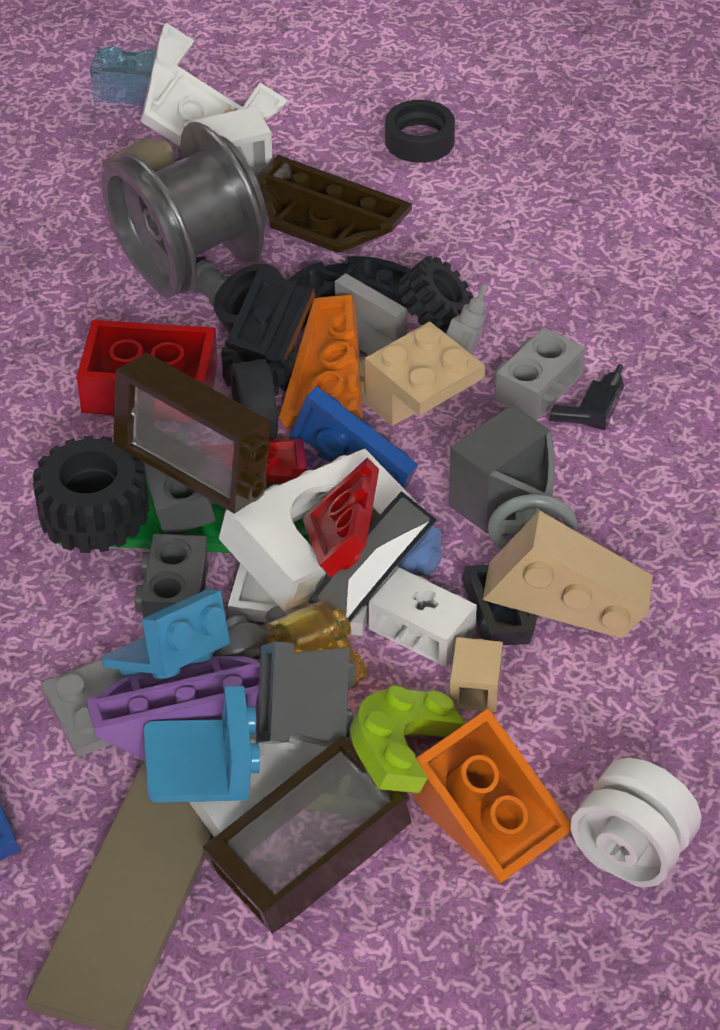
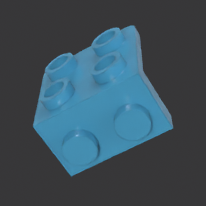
[101,589,230,679]
[144,686,260,803]

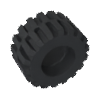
[33,435,150,553]

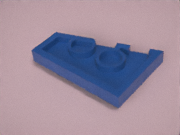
[289,386,418,489]

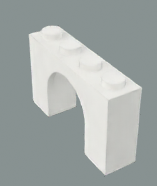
[219,448,419,612]

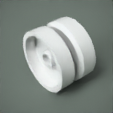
[570,758,702,888]

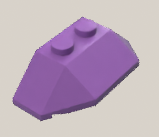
[86,656,260,760]

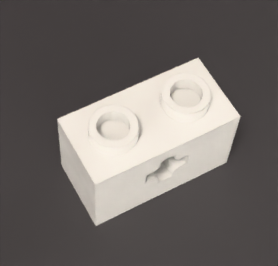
[369,568,477,667]

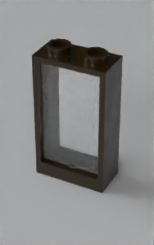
[113,353,271,514]
[202,736,412,934]

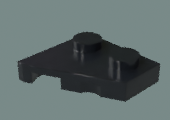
[461,565,537,645]

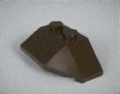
[257,155,412,253]

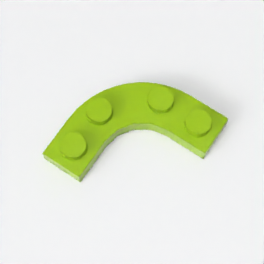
[350,685,466,793]

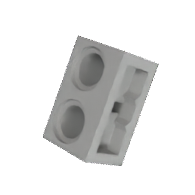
[493,327,585,421]

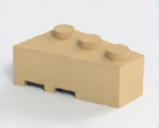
[482,510,653,638]

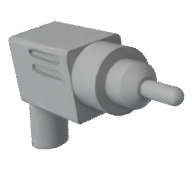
[446,284,487,355]

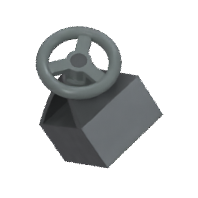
[449,404,578,550]

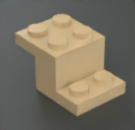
[360,321,485,426]

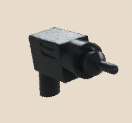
[549,364,624,430]

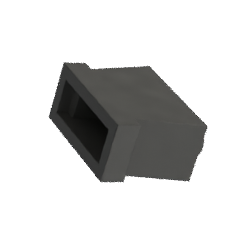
[256,641,355,747]

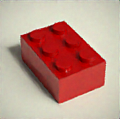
[77,320,218,421]

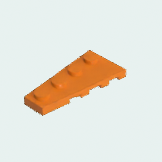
[279,294,363,428]

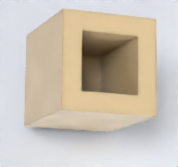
[450,637,503,712]

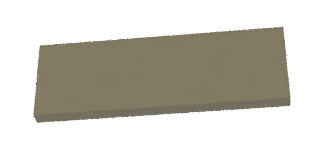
[26,762,214,1030]

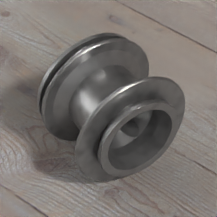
[101,122,267,298]

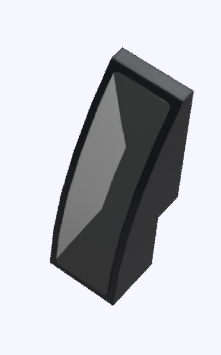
[308,491,437,631]

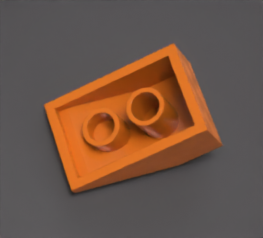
[410,708,571,884]

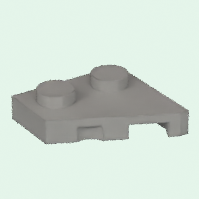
[41,660,126,758]

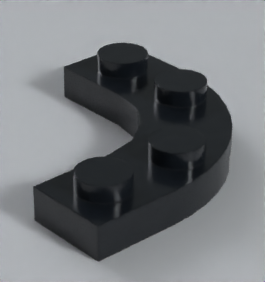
[289,256,411,330]

